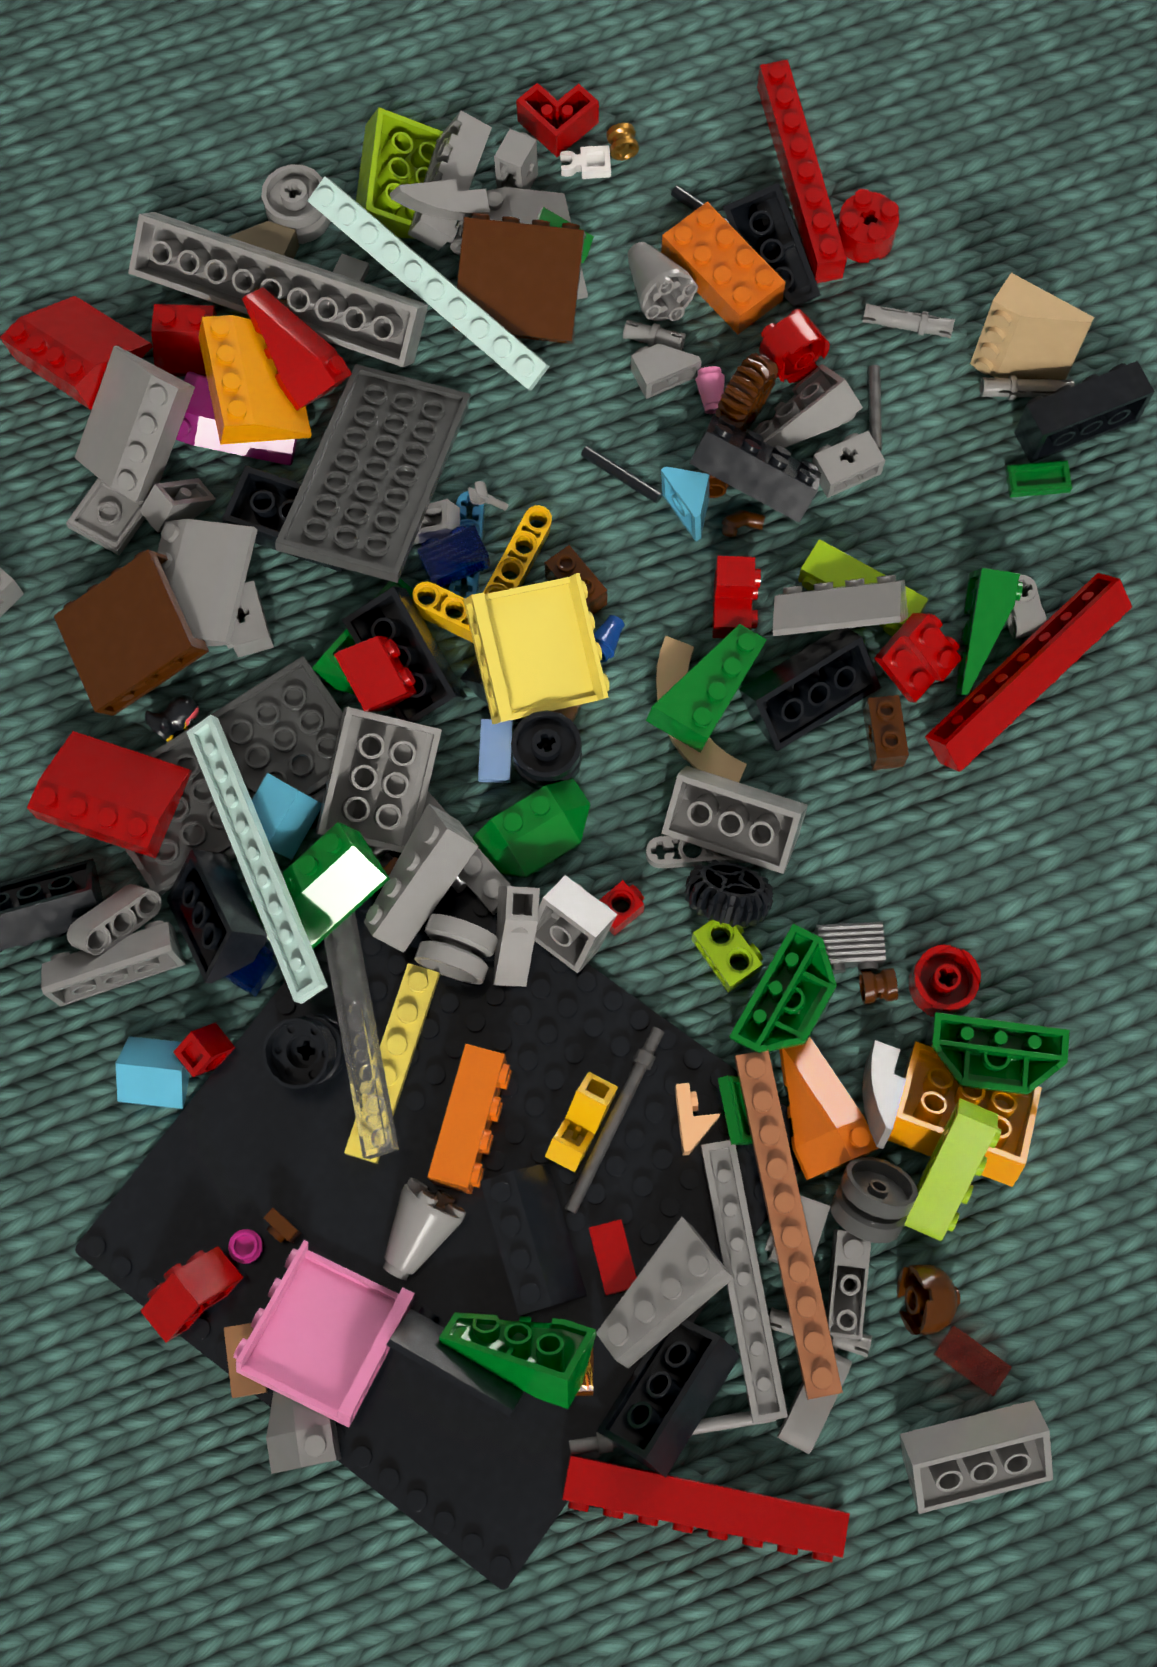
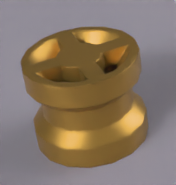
[606,123,639,161]

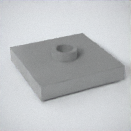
[66,478,146,556]

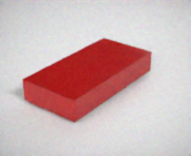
[589,1219,637,1296]

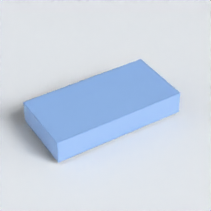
[478,719,513,783]

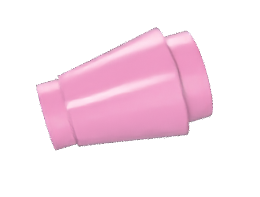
[695,366,725,414]

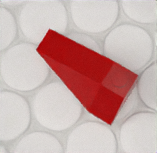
[242,287,352,411]

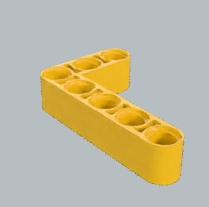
[412,505,552,643]

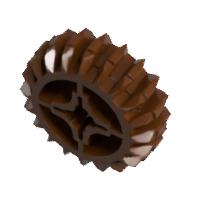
[716,353,778,432]

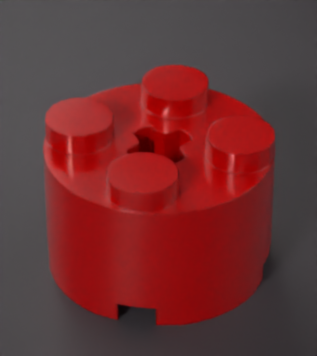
[837,189,899,263]
[759,309,830,383]
[908,944,981,1017]

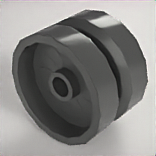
[830,1157,918,1243]

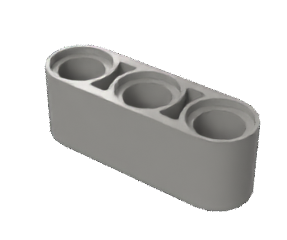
[67,884,162,955]
[777,1352,852,1454]

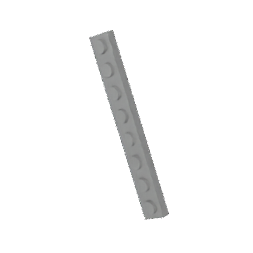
[701,1140,788,1423]

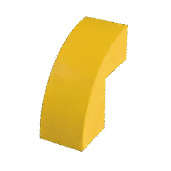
[545,1072,618,1172]

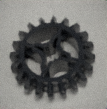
[685,860,774,928]

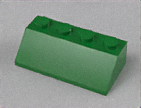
[251,822,390,949]

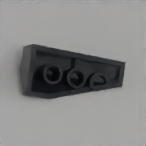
[723,183,821,307]

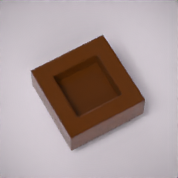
[264,1208,302,1244]

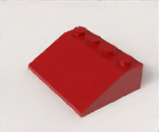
[0,296,153,410]
[27,731,192,859]

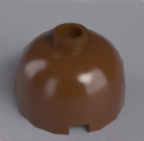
[897,1264,960,1335]

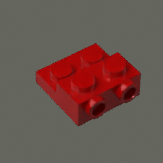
[874,613,962,703]

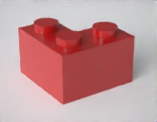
[516,83,599,157]
[712,556,761,639]
[141,1246,243,1343]

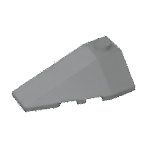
[753,364,863,448]
[266,1391,341,1474]

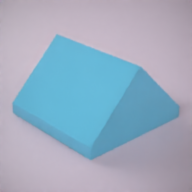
[661,466,709,541]
[251,773,322,860]
[115,1036,190,1109]

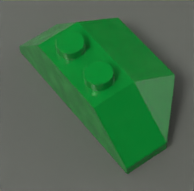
[472,779,591,878]
[729,924,837,1053]
[931,1012,1070,1095]

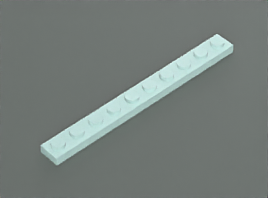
[307,176,550,390]
[187,715,328,1004]

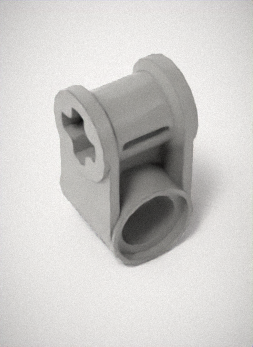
[1007,575,1047,639]

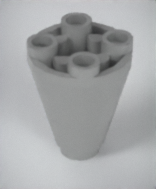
[628,242,698,321]
[383,1177,466,1280]

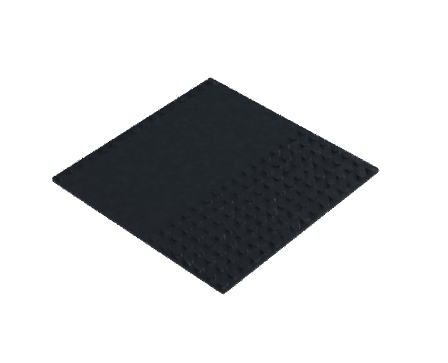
[75,850,801,1590]

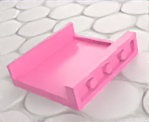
[233,1240,415,1428]

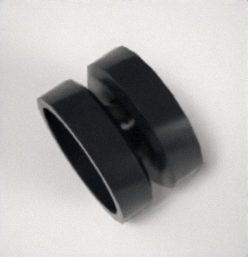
[511,710,582,789]

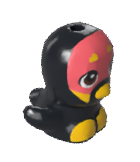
[145,695,199,742]

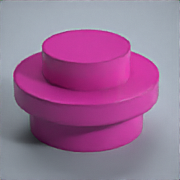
[228,1229,263,1264]

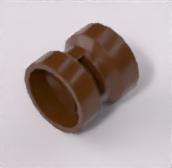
[859,968,898,1004]

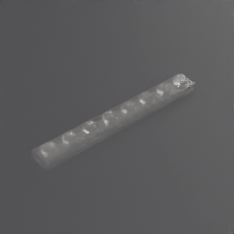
[324,911,399,1159]

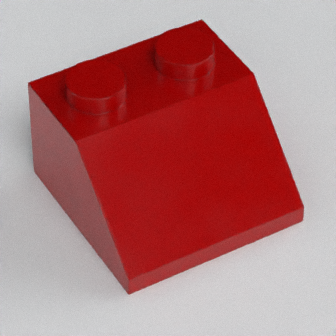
[151,304,217,376]
[334,636,417,712]

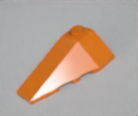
[779,1036,879,1181]

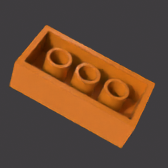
[661,201,786,335]
[427,1044,512,1194]

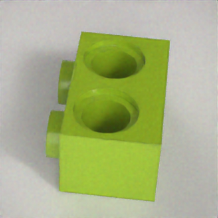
[691,920,763,993]

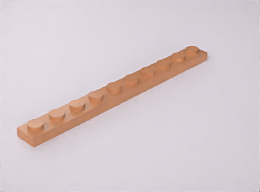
[735,1050,843,1400]

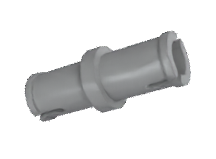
[623,319,686,351]

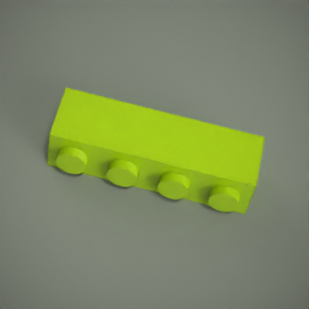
[798,539,928,636]
[904,1098,1002,1241]

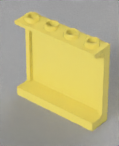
[463,573,609,724]

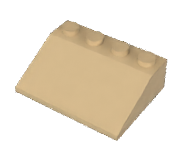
[970,273,1094,380]

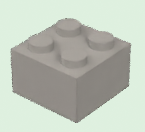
[535,875,617,973]

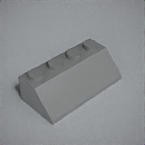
[773,575,908,636]
[661,766,808,874]
[41,920,186,1007]
[900,1400,1053,1514]

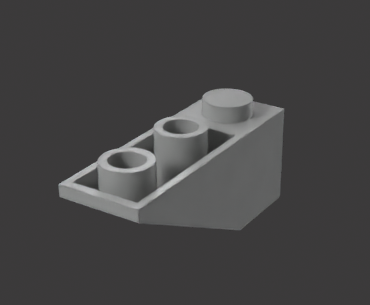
[493,886,540,987]
[827,1229,871,1340]

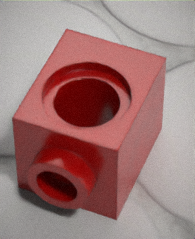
[599,880,645,936]
[173,1022,236,1077]

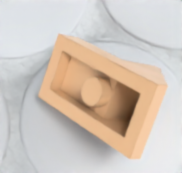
[675,1083,720,1156]

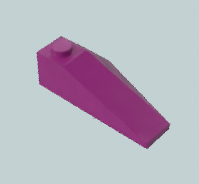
[176,371,297,466]

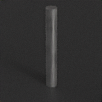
[868,365,882,451]

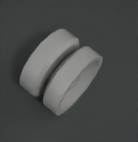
[261,164,331,244]
[414,914,498,984]

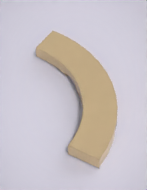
[656,636,747,783]

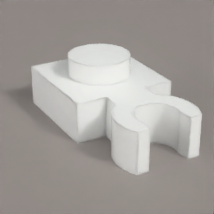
[560,145,611,179]

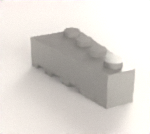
[408,111,492,251]
[364,803,478,953]
[596,1217,734,1368]

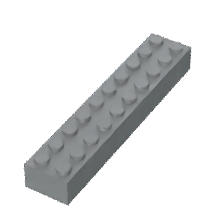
[128,212,428,367]

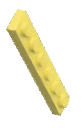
[344,963,440,1164]

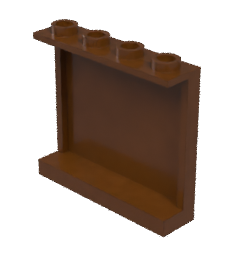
[453,213,586,344]
[54,549,209,716]

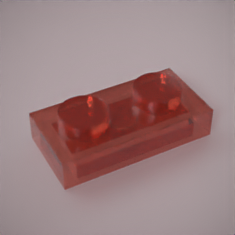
[933,1325,1012,1397]

